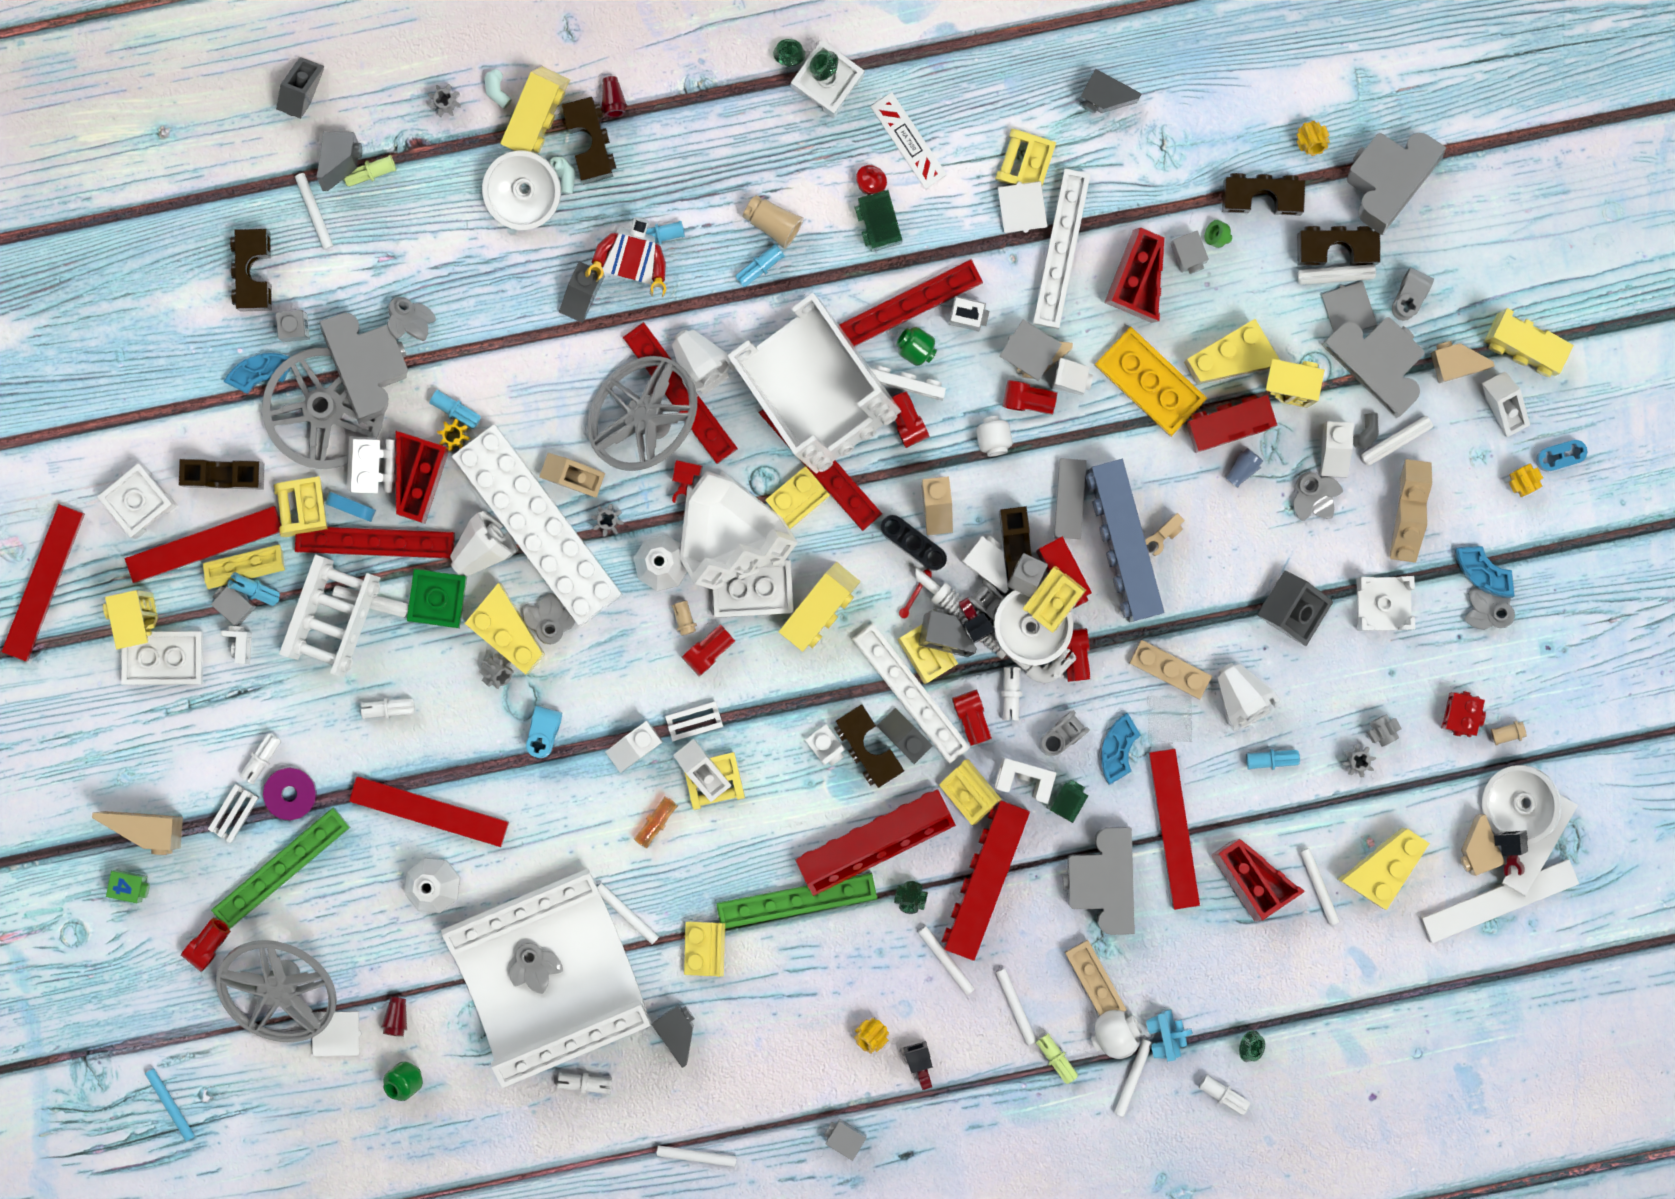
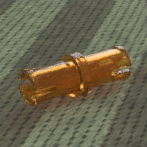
[634,796,678,848]

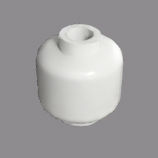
[976,416,1013,456]

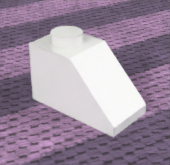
[1052,358,1093,395]
[1482,372,1530,437]
[1320,421,1354,478]
[962,536,1008,594]
[605,721,663,773]
[673,739,732,802]

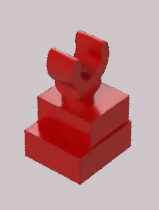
[672,460,703,503]

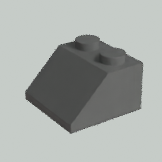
[1257,570,1333,646]

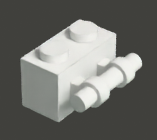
[347,436,397,493]

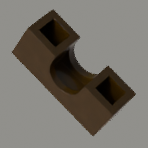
[561,97,617,185]
[1222,173,1305,216]
[1297,226,1380,266]
[230,229,272,312]
[179,459,265,490]
[999,506,1032,590]
[834,704,905,788]

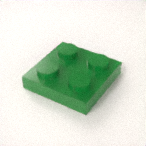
[407,569,467,629]

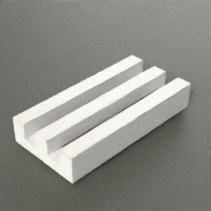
[665,701,723,742]
[208,784,259,843]

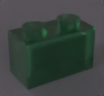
[854,190,903,252]
[1047,779,1089,823]

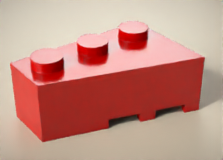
[1104,227,1165,323]
[1186,395,1277,453]
[396,431,449,524]
[1211,839,1305,922]

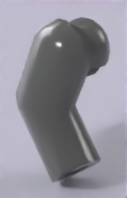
[1353,413,1379,449]

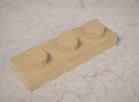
[1129,640,1212,700]
[1065,939,1127,1016]

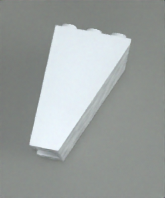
[727,293,901,473]

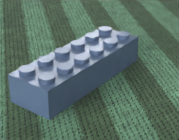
[1085,458,1165,623]

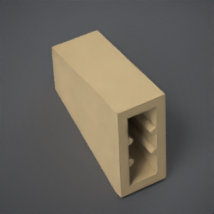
[921,476,953,536]

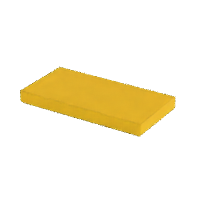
[1094,326,1207,437]

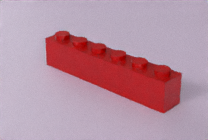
[795,789,956,896]
[941,800,1030,961]

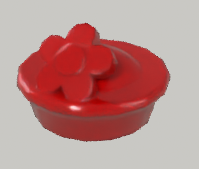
[856,165,887,195]

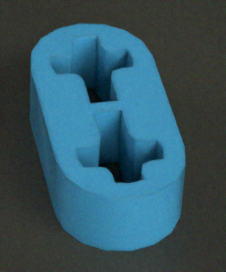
[1536,440,1588,472]
[325,492,376,522]

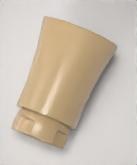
[743,195,804,249]

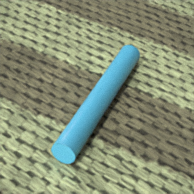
[145,1068,195,1141]

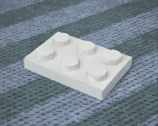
[713,560,794,618]
[121,631,203,685]

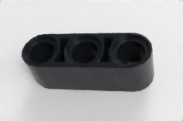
[881,515,947,571]

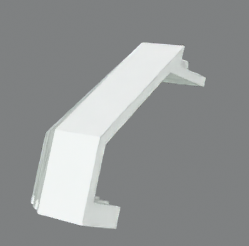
[680,471,798,590]

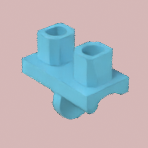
[1146,1009,1193,1062]

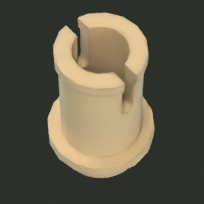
[672,601,697,636]
[1491,720,1527,745]

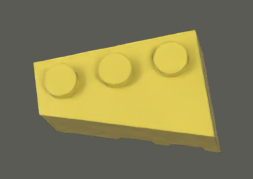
[500,66,570,153]
[1484,308,1574,378]
[1184,319,1280,385]
[1266,359,1325,408]
[779,562,861,652]
[464,583,545,675]
[103,590,158,650]
[1337,828,1430,910]

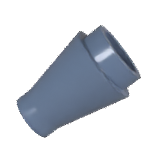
[1226,448,1263,488]

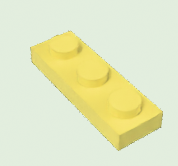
[203,544,285,589]

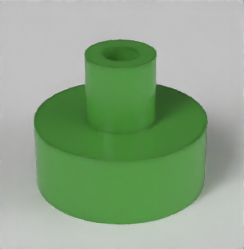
[1204,220,1232,248]

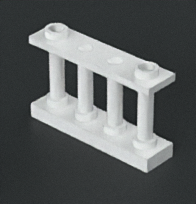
[279,554,380,677]

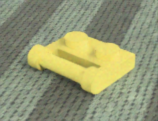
[995,129,1056,185]
[274,476,328,537]
[684,752,745,810]

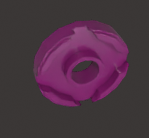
[263,767,317,820]

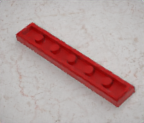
[839,259,983,347]
[623,322,738,464]
[758,409,882,531]
[1,504,85,661]
[124,506,281,583]
[295,527,455,559]
[1148,748,1200,910]
[349,776,509,847]

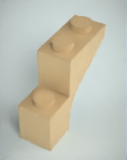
[1390,459,1432,563]

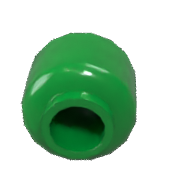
[896,327,937,366]
[383,1061,423,1101]

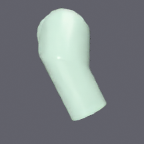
[484,69,512,109]
[549,157,575,194]

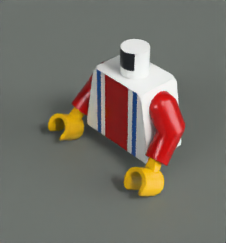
[585,217,666,297]

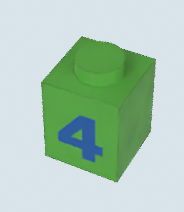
[106,870,150,903]

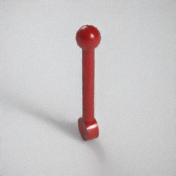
[899,569,932,618]

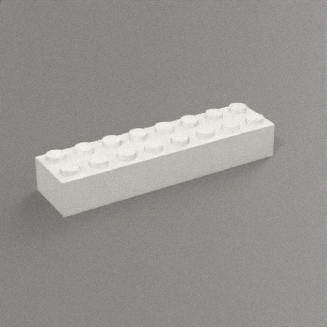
[452,424,623,626]

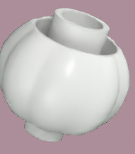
[1091,1010,1142,1059]

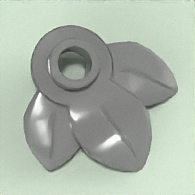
[387,297,436,341]
[1293,472,1343,521]
[1464,588,1515,630]
[523,593,575,645]
[510,943,563,994]

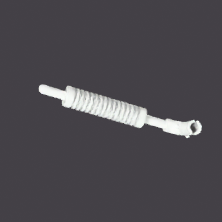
[916,567,1076,683]

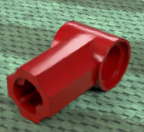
[1002,380,1058,415]
[892,391,930,448]
[681,624,736,677]
[1065,628,1090,682]
[952,689,992,746]
[180,917,231,972]

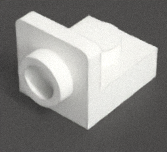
[221,626,252,664]
[805,724,845,766]

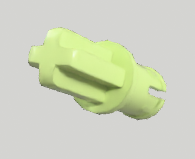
[344,155,396,187]
[1035,1033,1078,1084]

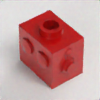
[1441,691,1486,737]

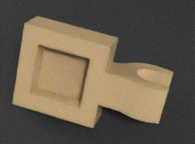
[1145,513,1185,556]

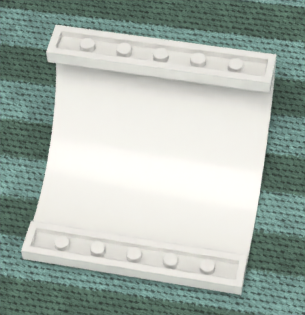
[441,868,651,1088]

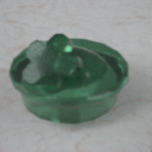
[773,39,806,67]
[809,50,839,81]
[1239,1030,1265,1062]

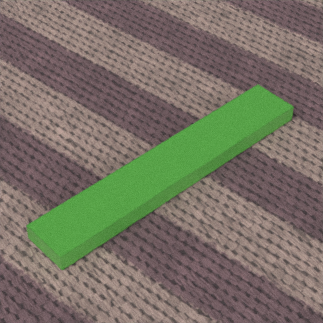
[211,807,351,930]
[716,873,877,929]

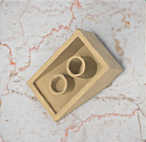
[92,811,183,855]

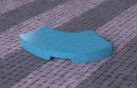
[223,353,291,394]
[1455,546,1515,598]
[1101,713,1141,785]

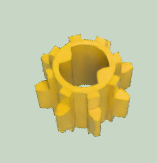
[1296,120,1330,156]
[437,419,471,452]
[1508,463,1543,497]
[854,1018,889,1054]

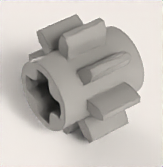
[428,84,461,117]
[591,504,624,537]
[479,654,514,689]
[1367,714,1402,747]
[1342,745,1376,777]

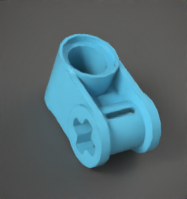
[526,706,562,758]

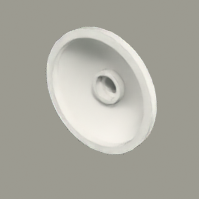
[482,150,561,230]
[994,586,1073,666]
[1482,765,1561,845]

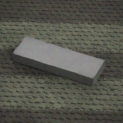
[1054,458,1086,539]

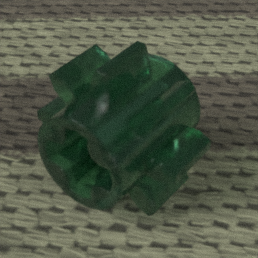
[894,881,928,914]

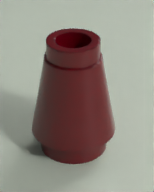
[601,76,627,118]
[381,997,407,1037]

